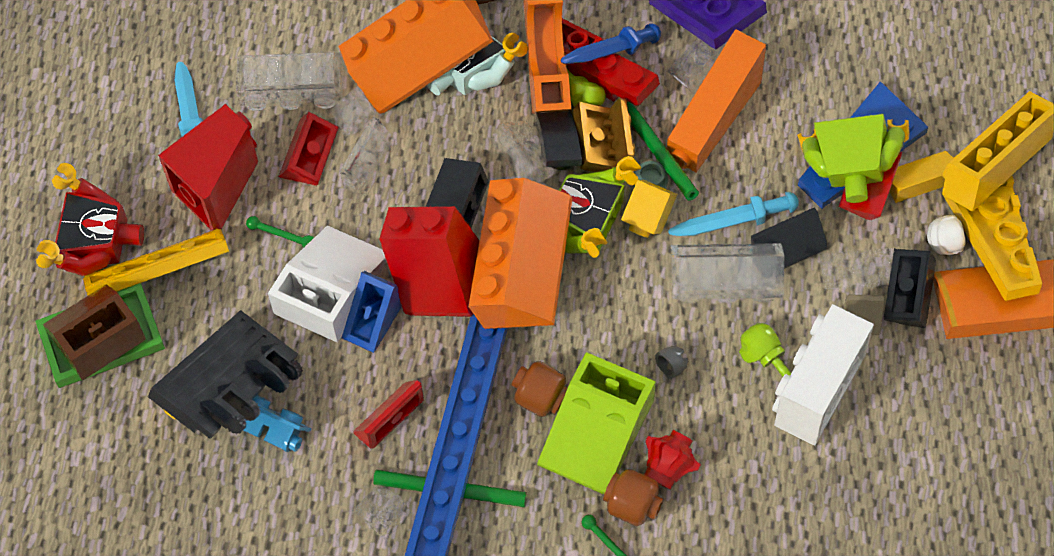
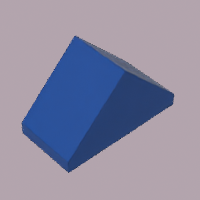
[341,271,401,353]

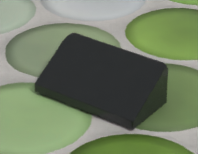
[751,207,827,276]
[883,249,936,328]

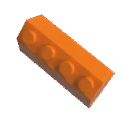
[338,0,493,114]
[468,178,572,329]

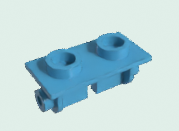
[244,395,312,452]

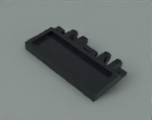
[148,310,303,439]

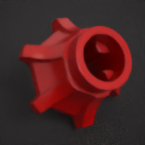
[644,430,701,490]

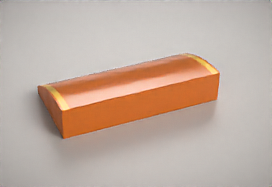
[933,259,1054,339]

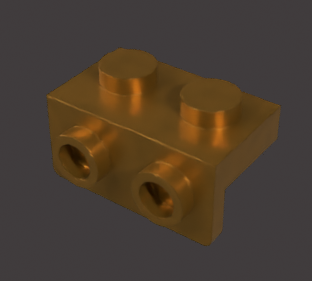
[573,98,635,172]

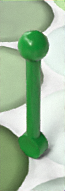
[246,216,314,248]
[581,514,627,556]

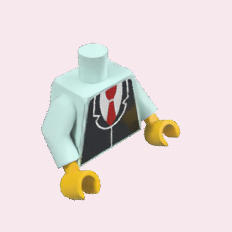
[427,33,528,95]

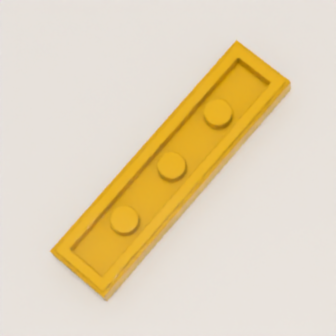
[83,229,229,295]

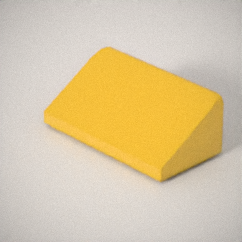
[889,151,953,203]

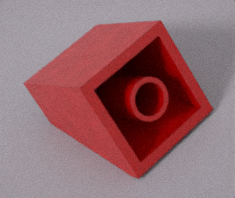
[158,104,258,231]
[379,206,480,317]

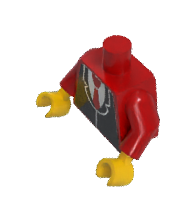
[36,163,144,276]

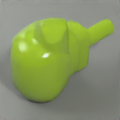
[567,69,606,107]
[739,323,791,377]

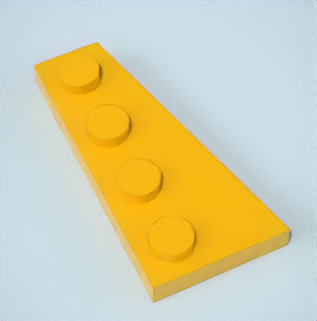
[944,176,1042,301]

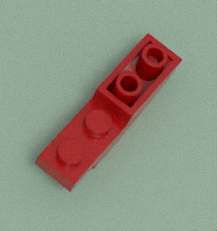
[562,18,660,106]

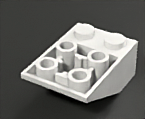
[268,225,387,343]

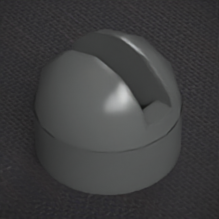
[655,346,688,379]

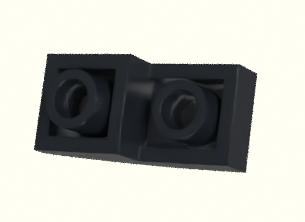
[536,112,582,170]

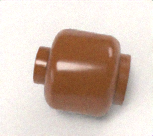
[511,361,568,417]
[603,469,664,526]

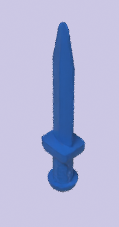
[560,23,661,64]

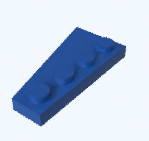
[798,81,928,209]

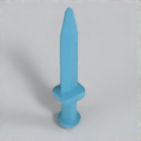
[174,62,203,137]
[668,192,799,236]

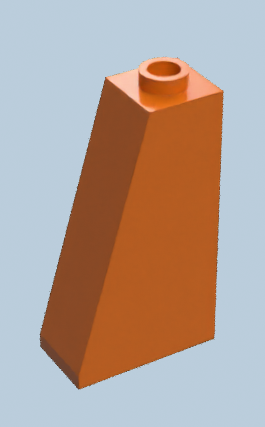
[667,29,766,173]

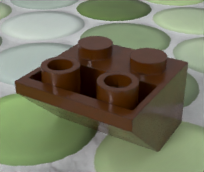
[43,284,146,381]

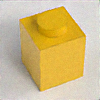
[621,180,678,238]

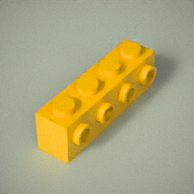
[942,91,1054,212]

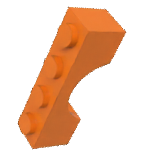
[523,0,571,114]

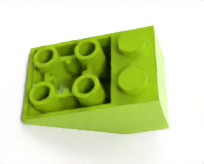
[537,352,656,494]

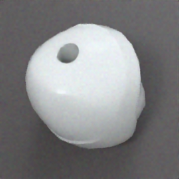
[927,215,966,255]

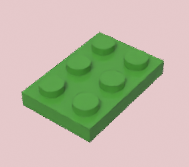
[35,283,165,388]

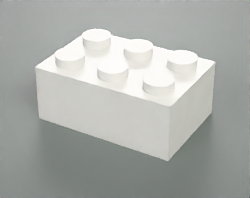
[772,304,874,446]

